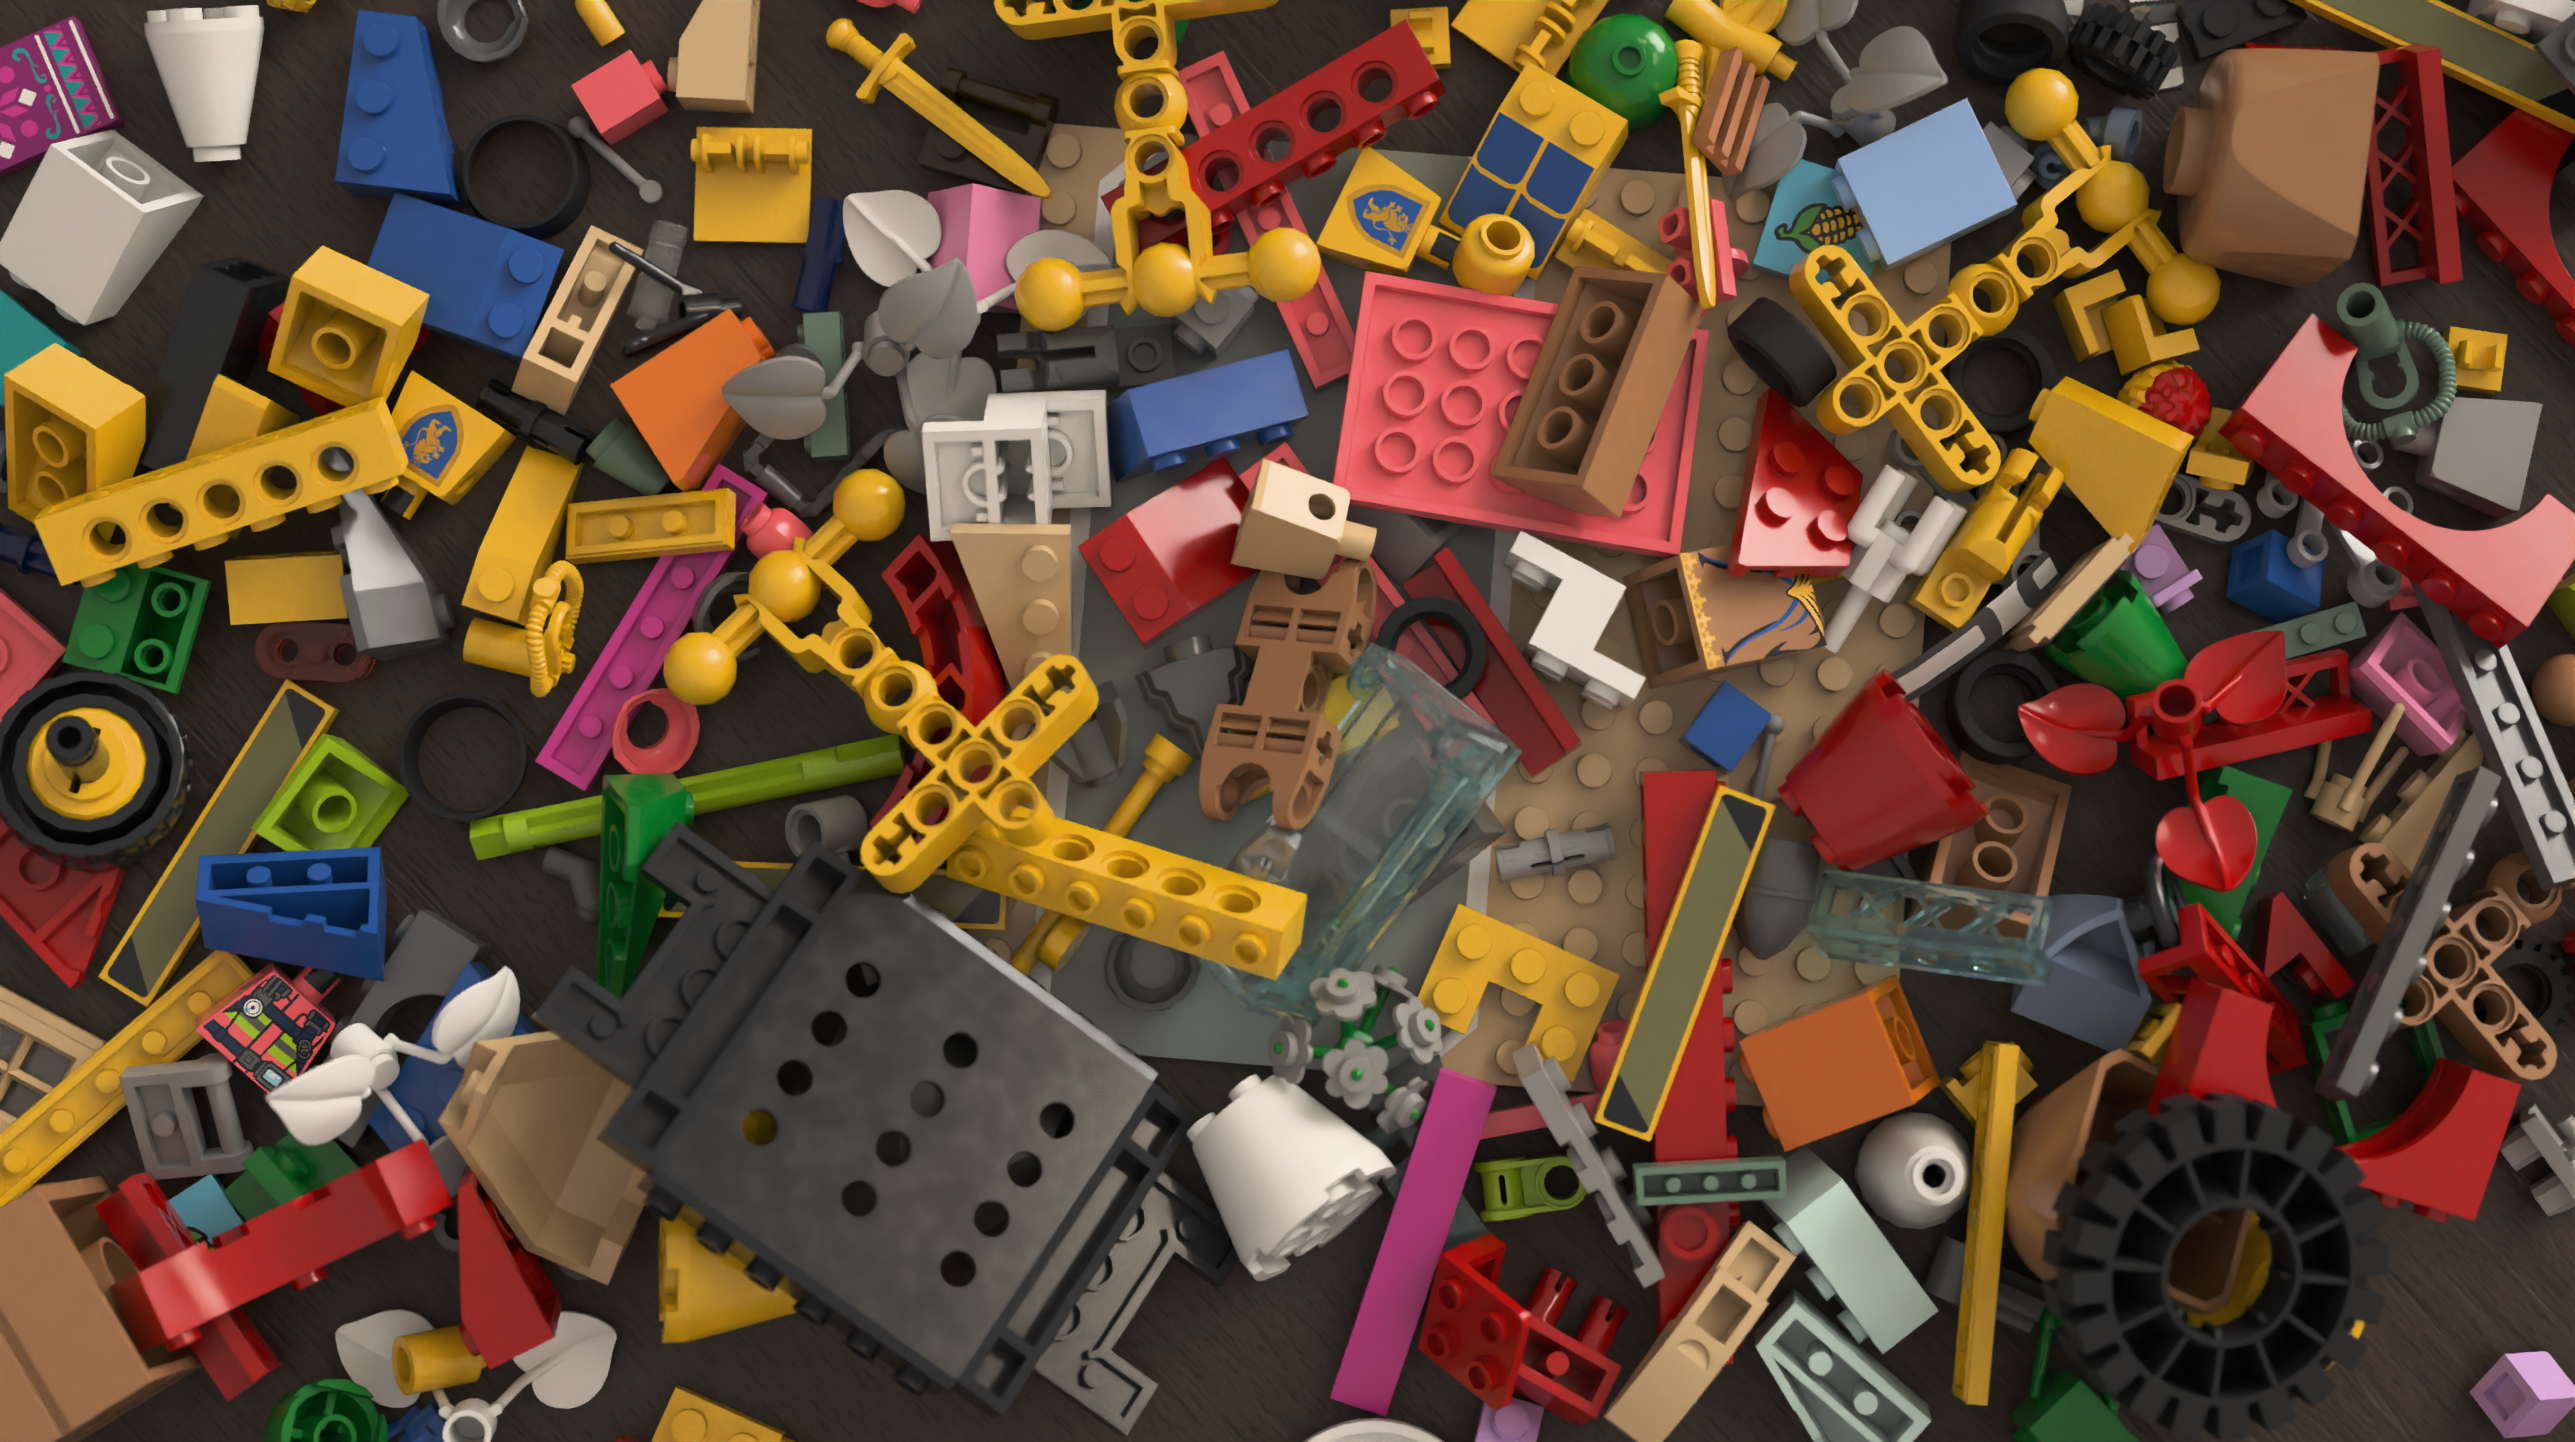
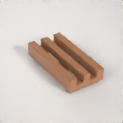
[1692,47,1770,177]

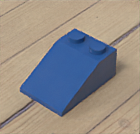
[367,192,564,363]

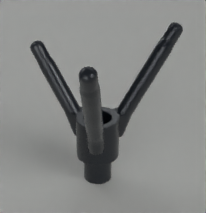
[609,241,742,357]

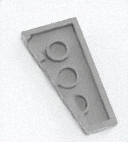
[1512,1042,1665,1289]

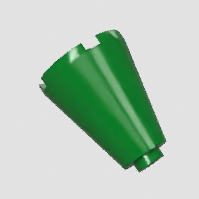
[2043,570,2189,707]

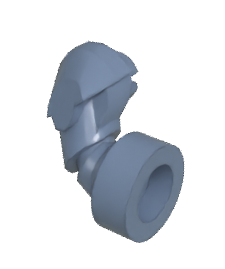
[2031,106,2142,190]

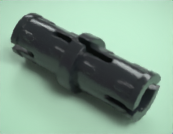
[476,378,595,466]

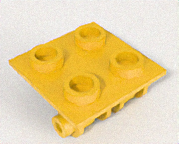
[1451,0,1609,77]
[691,127,812,244]

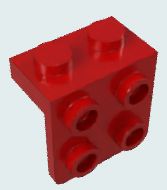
[1417,1232,1531,1410]

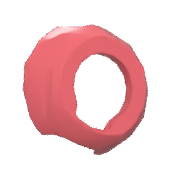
[611,688,700,774]

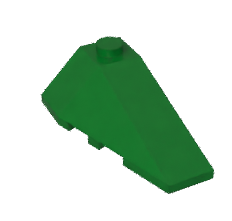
[596,773,694,1000]

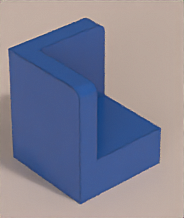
[2226,529,2325,624]
[1678,681,1771,775]

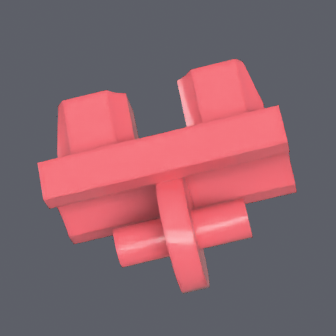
[1658,198,1749,318]

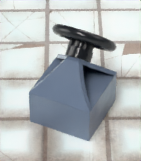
[2011,853,2190,1052]

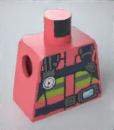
[195,962,342,1094]

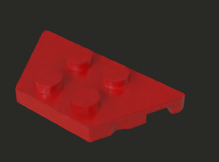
[1727,387,1863,577]
[0,817,126,989]

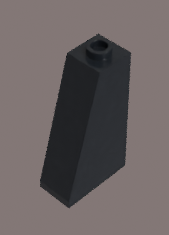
[138,256,291,473]

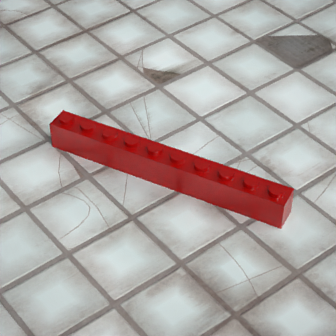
[1639,769,1743,1365]

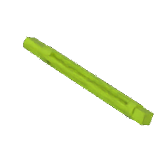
[469,734,906,861]

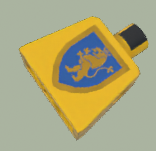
[1316,147,1461,278]
[380,370,516,520]

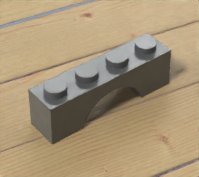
[308,910,492,1148]

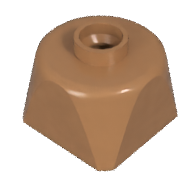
[2163,48,2379,289]
[2004,1049,2253,1314]

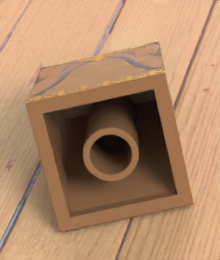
[1623,544,1827,689]

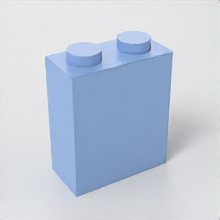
[1830,98,2018,273]

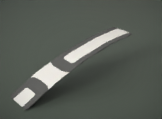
[1891,551,2060,702]

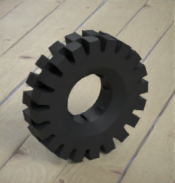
[2042,1092,2389,1440]

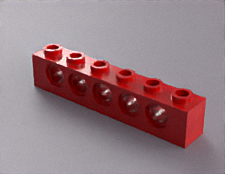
[1101,19,1447,254]

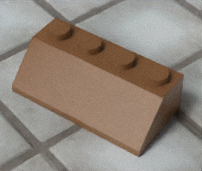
[1491,266,1703,518]

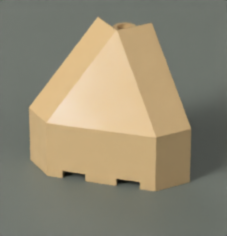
[438,1031,647,1285]

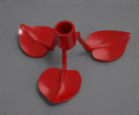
[2018,631,2288,893]

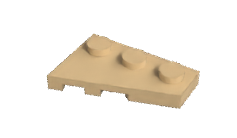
[950,523,1072,694]

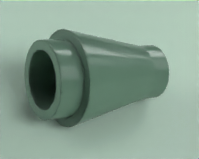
[585,417,671,496]

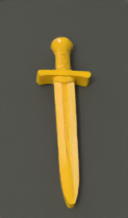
[826,18,1053,199]
[1659,39,1716,310]

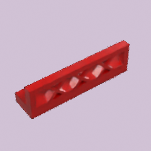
[2365,43,2463,286]
[1402,546,1581,778]
[2126,648,2372,781]
[2137,902,2308,1076]
[94,1172,282,1402]

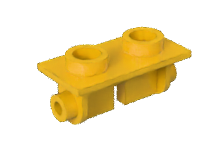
[1554,208,1672,273]

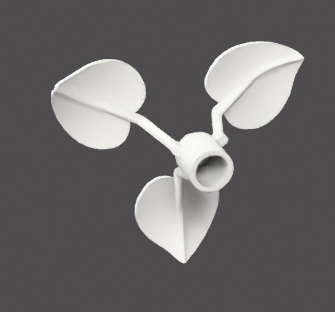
[843,190,1111,424]
[265,965,520,1198]
[335,1309,617,1442]

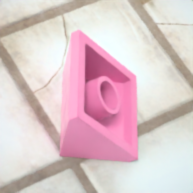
[925,183,1043,314]
[2349,611,2469,757]

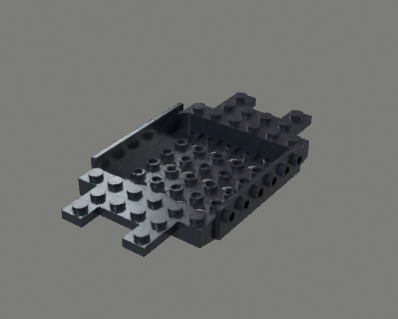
[532,821,1239,1436]

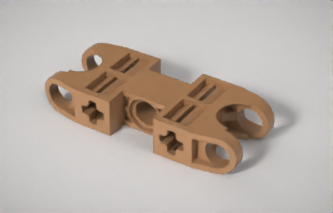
[1199,558,1377,830]

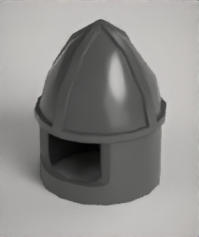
[1732,837,1821,960]

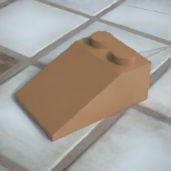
[1907,749,2072,962]

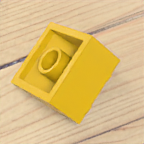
[267,245,430,407]

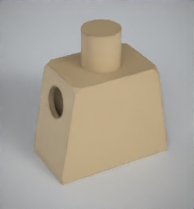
[1231,459,1377,580]

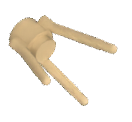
[2304,703,2409,833]

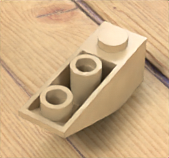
[2359,725,2484,873]

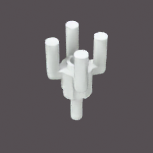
[1823,465,1968,653]

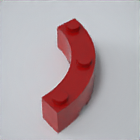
[869,533,1005,861]
[110,1139,454,1353]

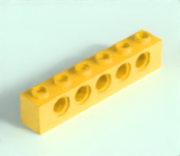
[33,396,409,588]
[946,806,1307,981]

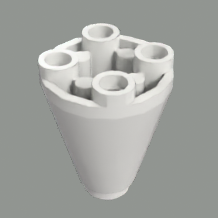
[144,5,264,162]
[1854,1111,1973,1229]

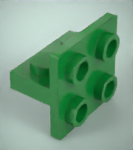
[224,1132,361,1221]

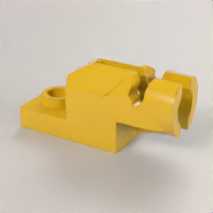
[1908,448,2065,632]

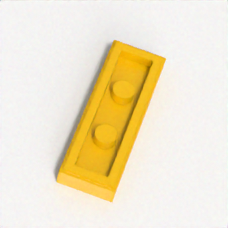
[565,488,736,565]

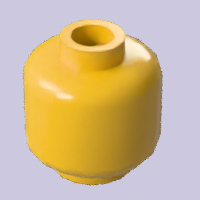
[1453,213,1535,296]

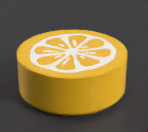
[1038,915,1090,973]

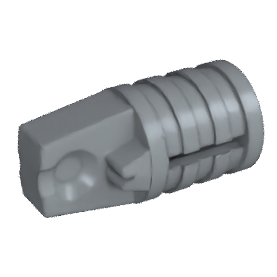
[1225,818,1302,885]

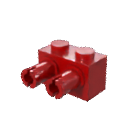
[1514,1267,1628,1427]

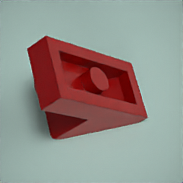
[2251,891,2356,999]

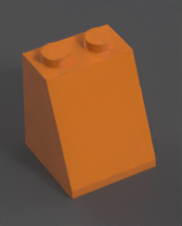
[610,308,776,492]
[1739,974,1941,1152]

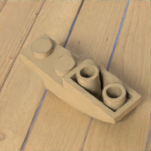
[1603,1220,1796,1442]

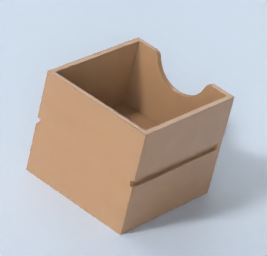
[0,1176,203,1442]

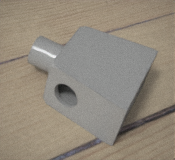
[2391,397,2543,518]

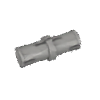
[1493,823,1616,883]

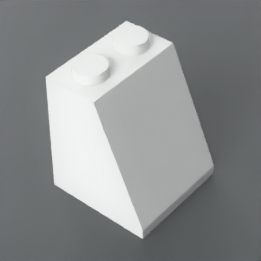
[0,129,203,326]

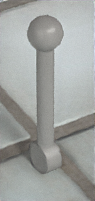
[567,116,664,205]
[1751,713,1784,800]

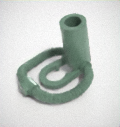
[2337,283,2457,445]

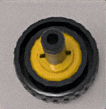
[0,670,196,872]

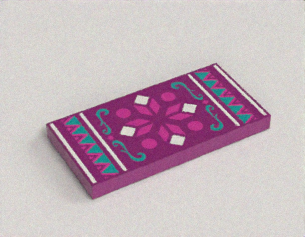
[0,16,125,178]

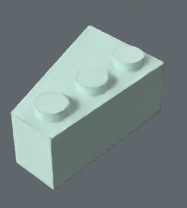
[1759,1145,1939,1354]
[1755,1288,1932,1442]

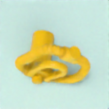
[463,560,584,698]

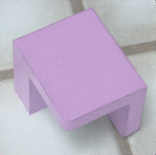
[2469,1351,2575,1438]

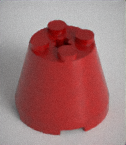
[1777,669,1990,872]

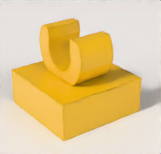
[1390,7,1451,69]
[2436,326,2508,395]

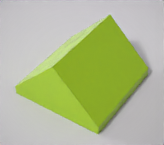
[251,733,410,852]

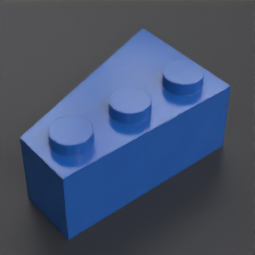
[335,10,465,208]
[1107,349,1309,483]
[196,847,387,982]
[368,962,540,1152]

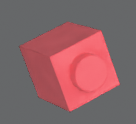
[571,49,669,146]

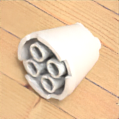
[1186,1074,1396,1281]

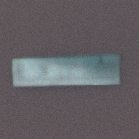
[1806,869,2054,988]

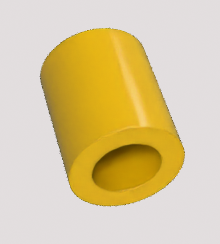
[392,1325,487,1395]

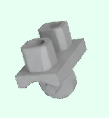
[2500,1103,2575,1217]

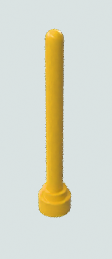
[1009,732,1194,975]

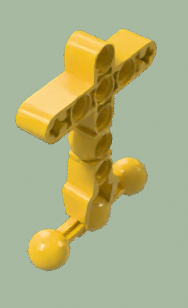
[994,0,1321,331]
[1789,68,2221,493]
[663,469,1099,894]

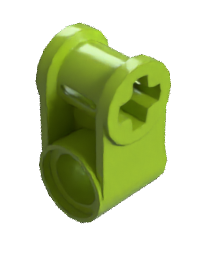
[1473,1154,1587,1222]

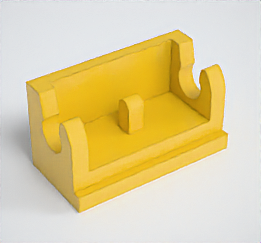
[225,550,351,625]

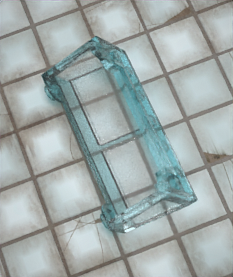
[1196,642,1523,1028]

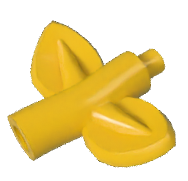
[1664,0,1798,101]

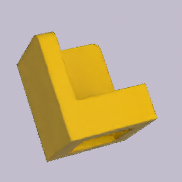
[2053,269,2126,364]
[2101,294,2200,376]

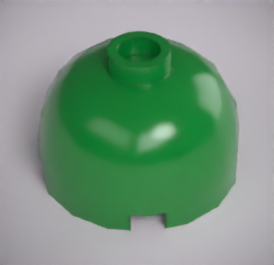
[1566,13,1679,131]
[264,1379,388,1442]

